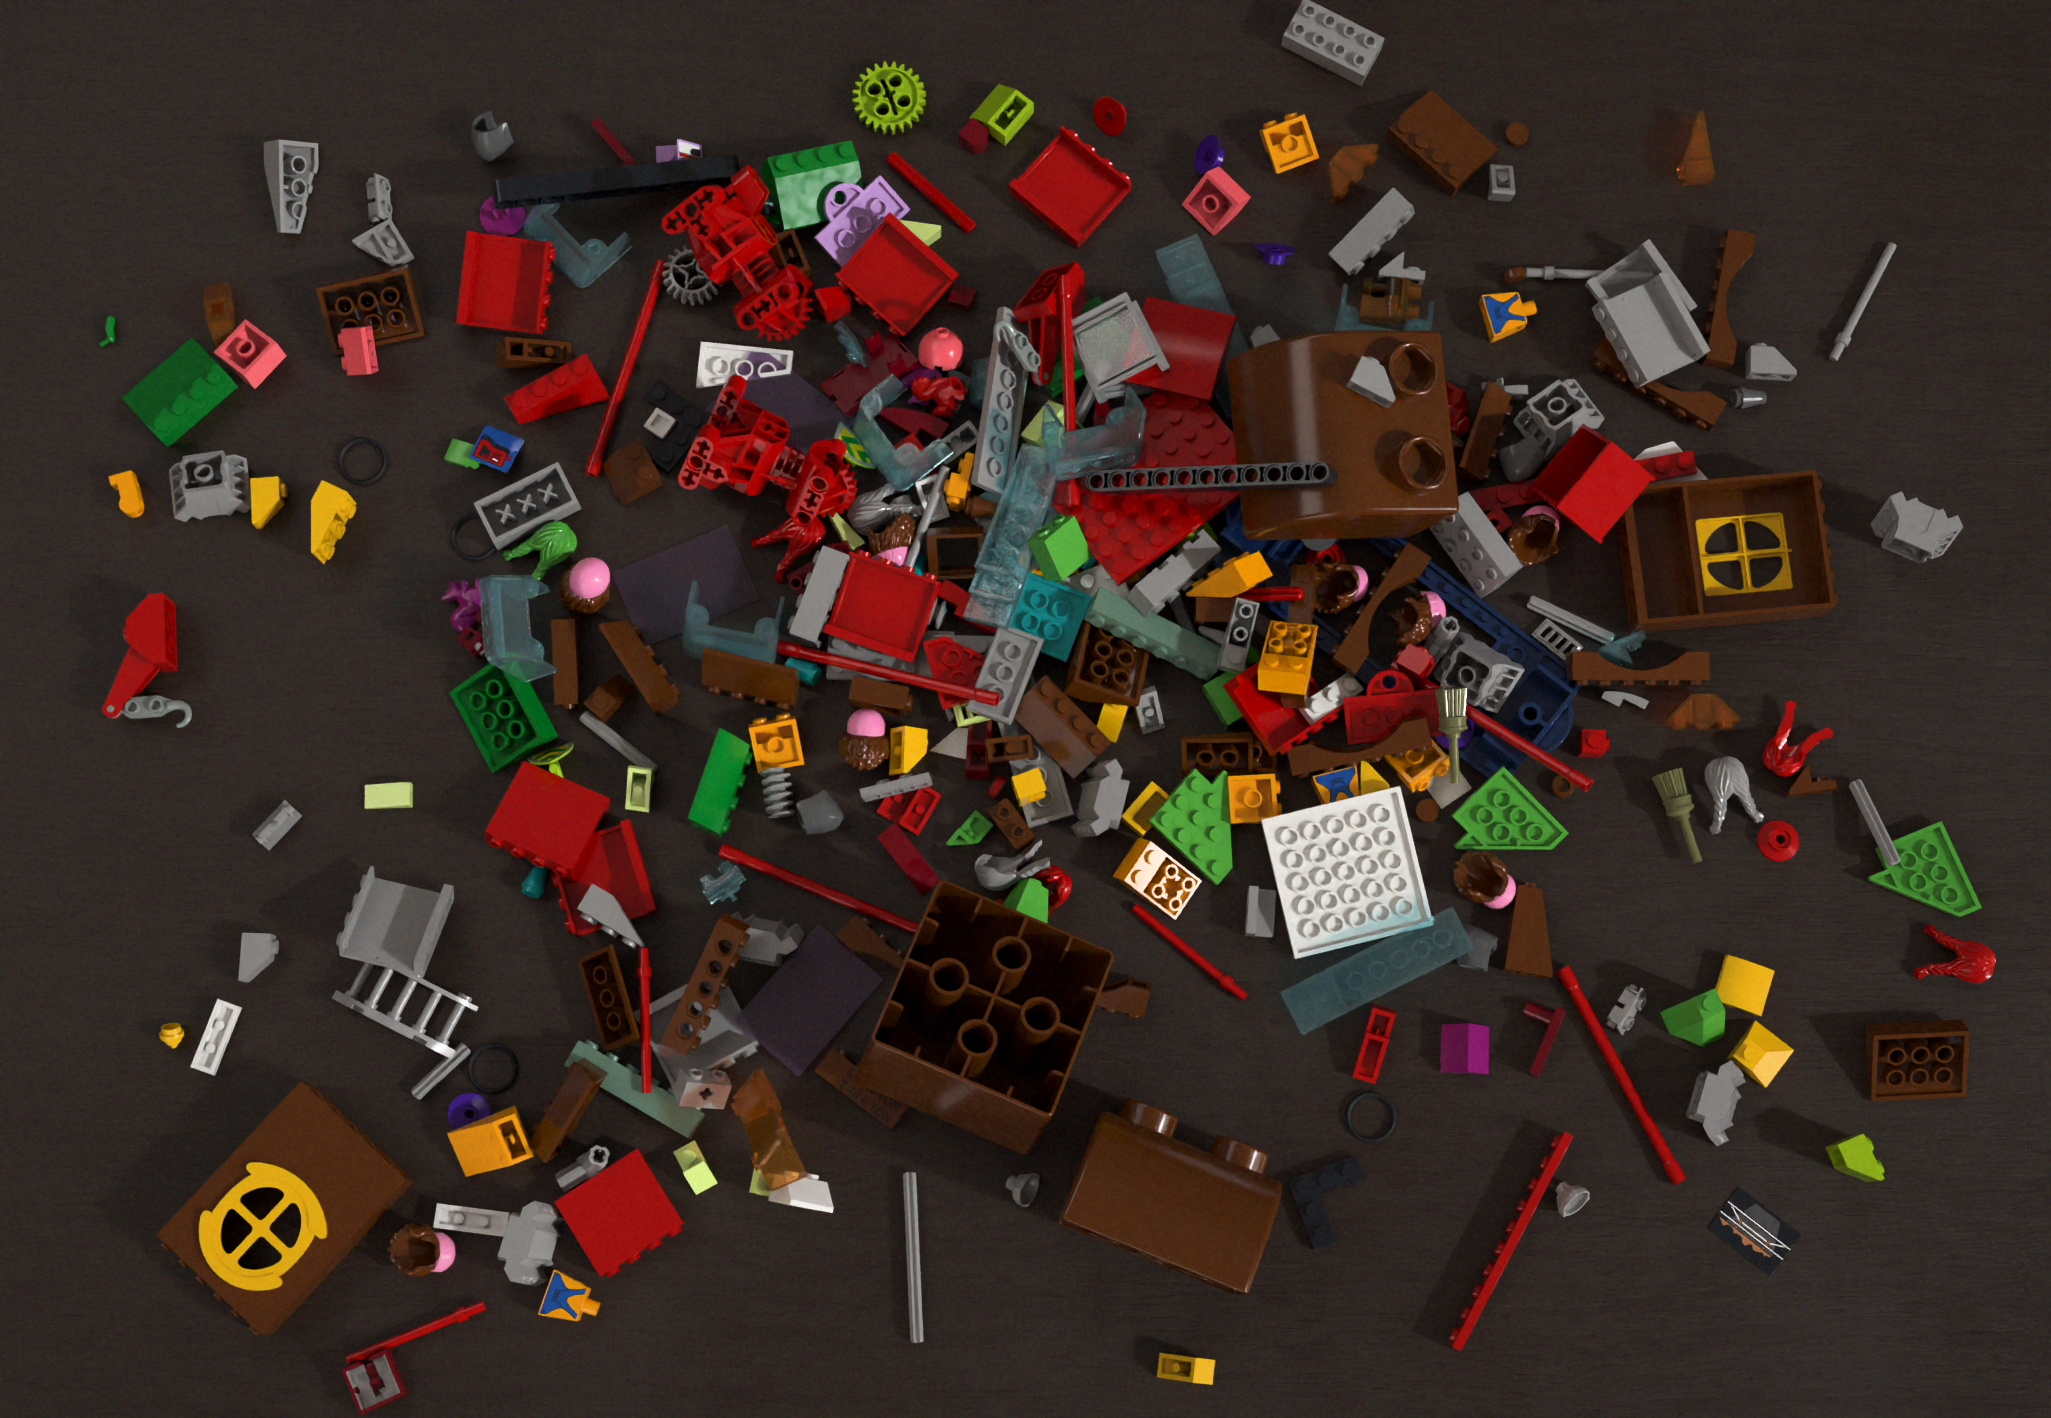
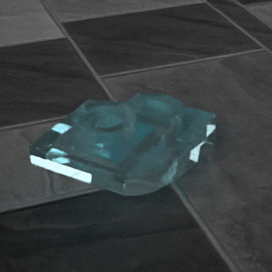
[834,321,868,368]

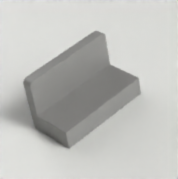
[1245,886,1276,938]

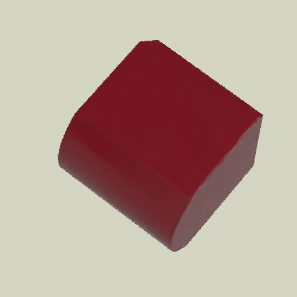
[958,117,988,154]

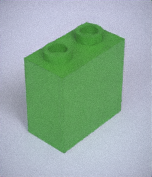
[1027,514,1093,581]
[1202,665,1250,729]

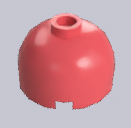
[918,327,964,371]

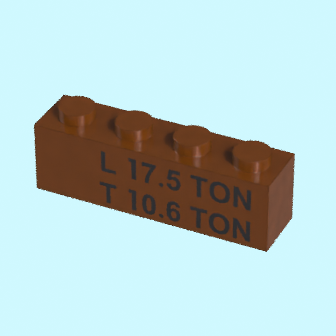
[814,1048,909,1130]

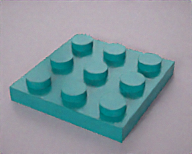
[1005,570,1092,662]

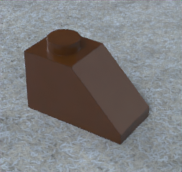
[583,673,636,723]

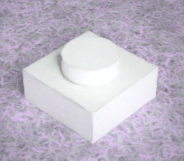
[644,407,676,441]

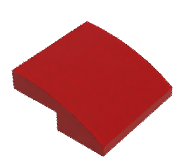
[875,774,941,836]

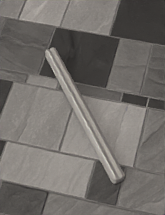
[903,1172,924,1343]

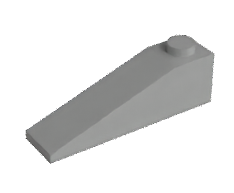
[264,140,319,234]

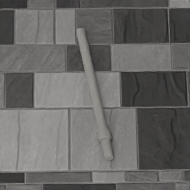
[1829,242,1897,362]
[1525,266,1656,281]
[904,465,950,568]

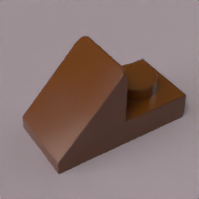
[985,734,1034,764]
[1784,764,1837,798]

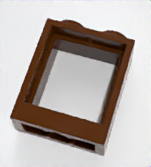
[927,526,990,580]
[1193,597,1257,629]
[848,676,914,718]

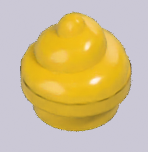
[159,1023,184,1049]

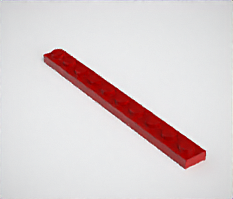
[1468,450,1697,513]
[1448,1132,1573,1351]

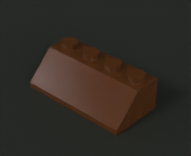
[1455,381,1513,487]
[1014,675,1112,780]
[577,944,640,1051]
[529,1058,608,1163]

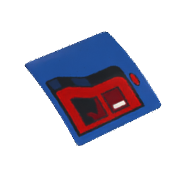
[469,425,524,473]

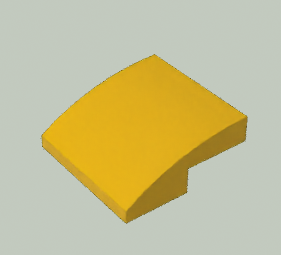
[1715,955,1774,1016]

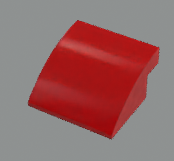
[1121,296,1237,402]

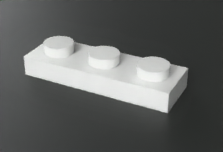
[1298,673,1364,725]
[190,999,242,1076]
[433,1203,510,1237]

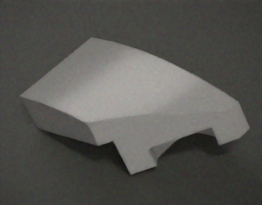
[1481,378,1528,400]
[1601,691,1649,709]

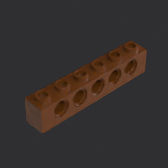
[661,913,750,1056]

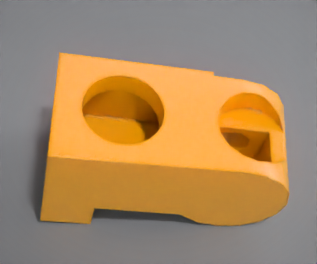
[108,470,144,518]

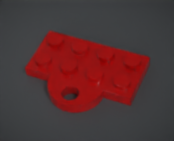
[1343,669,1442,745]

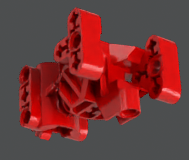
[662,165,813,341]
[678,375,858,528]

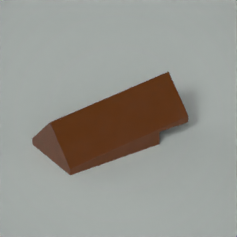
[1182,732,1277,777]

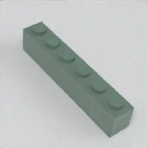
[1084,587,1221,681]
[564,1039,705,1139]

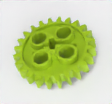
[852,61,926,135]

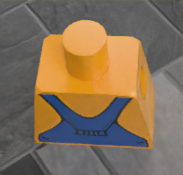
[1478,292,1537,343]
[1311,766,1360,805]
[538,1270,600,1321]

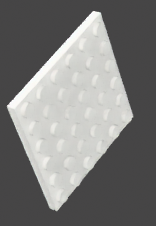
[1261,786,1433,959]

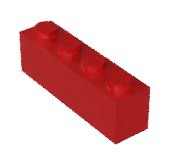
[504,353,610,425]

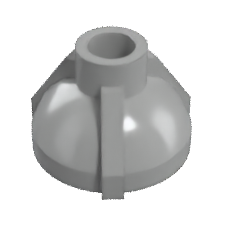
[1006,1173,1040,1207]
[1555,1181,1590,1217]

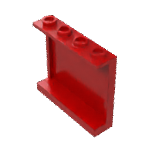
[1008,126,1132,249]
[834,212,960,337]
[456,231,556,335]
[823,549,942,663]
[1223,661,1344,756]
[485,761,610,878]
[551,819,658,938]
[554,1149,685,1278]

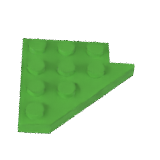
[1451,766,1569,850]
[1147,769,1233,885]
[1867,821,1982,918]

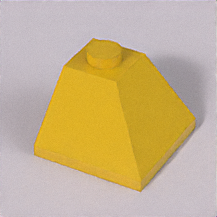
[1727,1020,1794,1088]

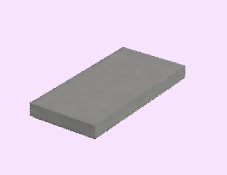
[966,623,1044,727]

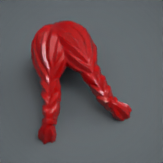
[749,516,825,584]
[1762,700,1833,777]
[996,865,1072,917]
[1913,924,1996,983]

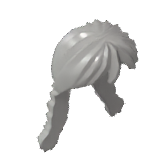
[847,476,925,536]
[1704,756,1764,835]
[974,836,1050,891]

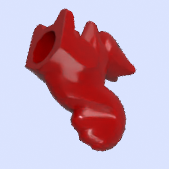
[911,376,968,418]
[1446,382,1471,438]

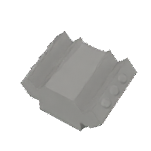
[1513,379,1605,461]
[169,450,251,522]
[1871,491,1963,563]
[1433,631,1525,713]
[1070,759,1130,838]
[724,911,805,967]
[1686,1060,1746,1146]
[497,1201,565,1287]

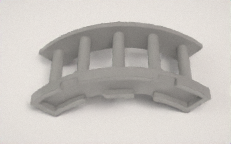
[332,962,479,1059]

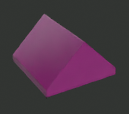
[1440,1023,1489,1075]

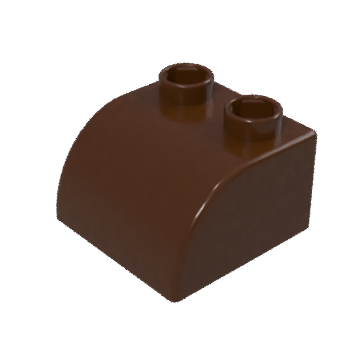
[1227,330,1459,540]
[854,880,1114,1155]
[1057,1098,1282,1294]

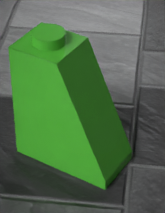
[1003,878,1048,923]
[1660,989,1726,1047]

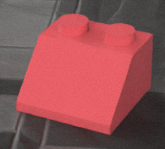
[1182,166,1251,236]
[214,319,286,389]
[338,325,379,376]

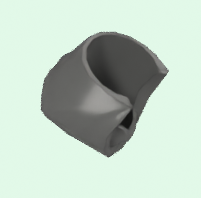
[471,110,515,162]
[1498,434,1545,482]
[795,790,844,835]
[1455,924,1498,972]

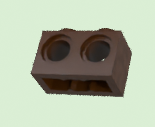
[987,797,1035,853]

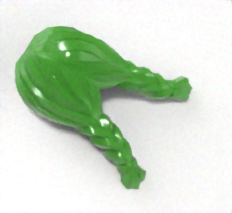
[502,521,577,595]

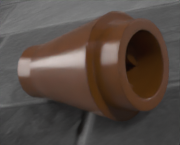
[964,495,1000,518]

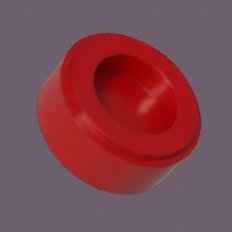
[987,775,1008,799]

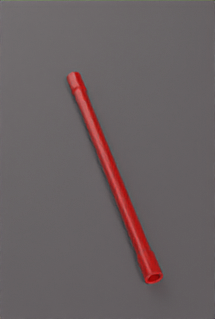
[584,259,667,477]
[1058,275,1080,507]
[777,640,1000,706]
[1389,659,1593,792]
[718,843,919,935]
[1557,965,1686,1185]

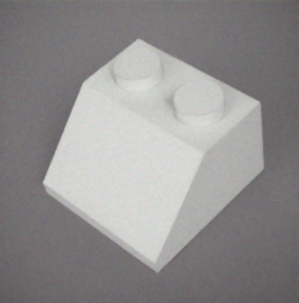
[768,1169,834,1213]

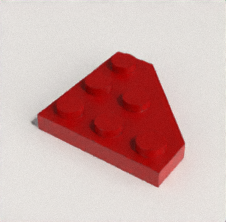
[922,636,986,710]

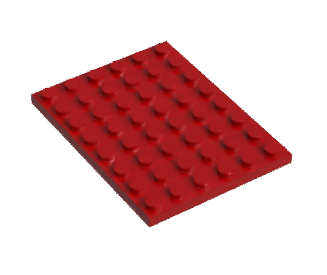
[1033,390,1240,587]

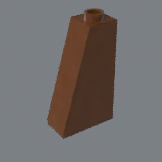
[551,616,581,708]
[1501,882,1553,980]

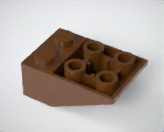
[767,228,812,283]

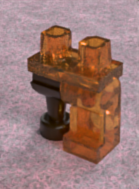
[1359,277,1422,325]

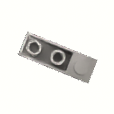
[1215,597,1260,675]

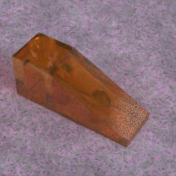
[1677,111,1715,186]

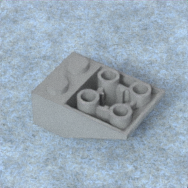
[577,884,646,950]

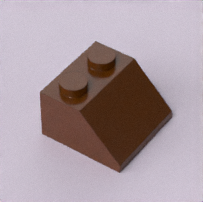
[601,438,664,506]

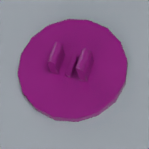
[479,196,526,237]

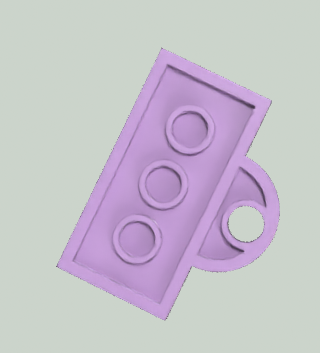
[813,175,910,269]

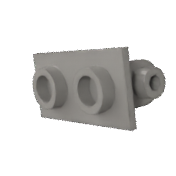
[366,173,393,224]
[252,800,302,850]
[1606,984,1647,1036]

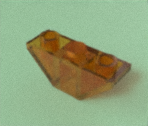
[1327,144,1379,204]
[204,282,237,350]
[1664,694,1740,730]

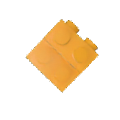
[1259,112,1319,174]
[944,452,975,512]
[749,712,804,774]
[1382,739,1450,792]
[1227,774,1282,824]

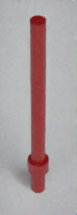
[1131,904,1248,1001]
[637,948,651,1094]
[345,1301,486,1365]

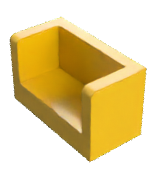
[1012,768,1046,807]
[1121,781,1169,838]

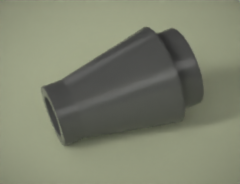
[1730,386,1767,410]

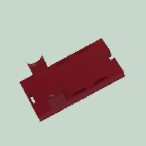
[819,328,920,418]

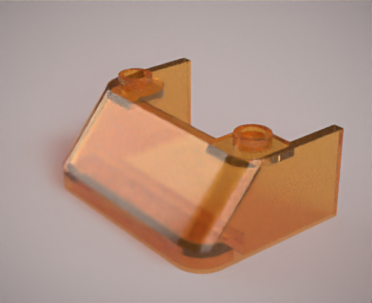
[731,1068,807,1192]

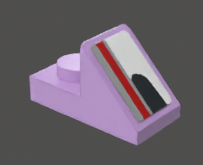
[656,139,703,163]

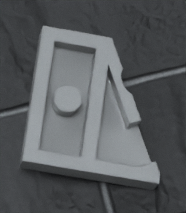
[352,218,414,268]

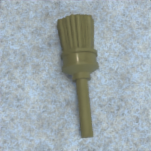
[1435,687,1468,783]
[1652,768,1702,864]

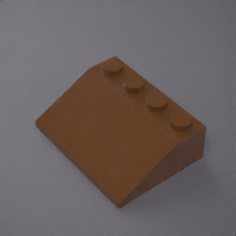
[1385,90,1498,197]
[316,264,425,355]
[1064,605,1150,707]
[598,620,681,717]
[701,647,801,711]
[1865,1019,1970,1102]

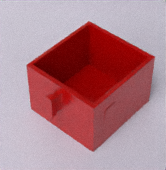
[1529,424,1656,544]

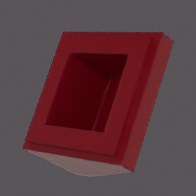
[948,283,977,312]

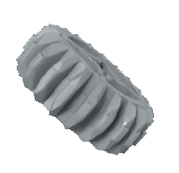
[662,245,723,306]

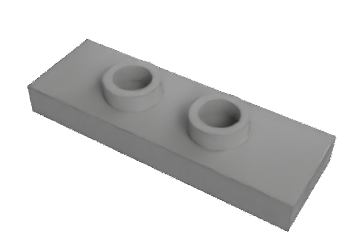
[859,772,933,802]

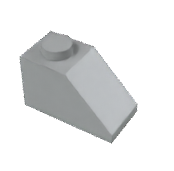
[1745,343,1797,381]
[1346,356,1395,408]
[238,933,279,983]

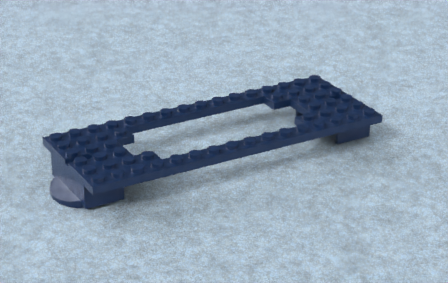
[1210,497,1581,780]

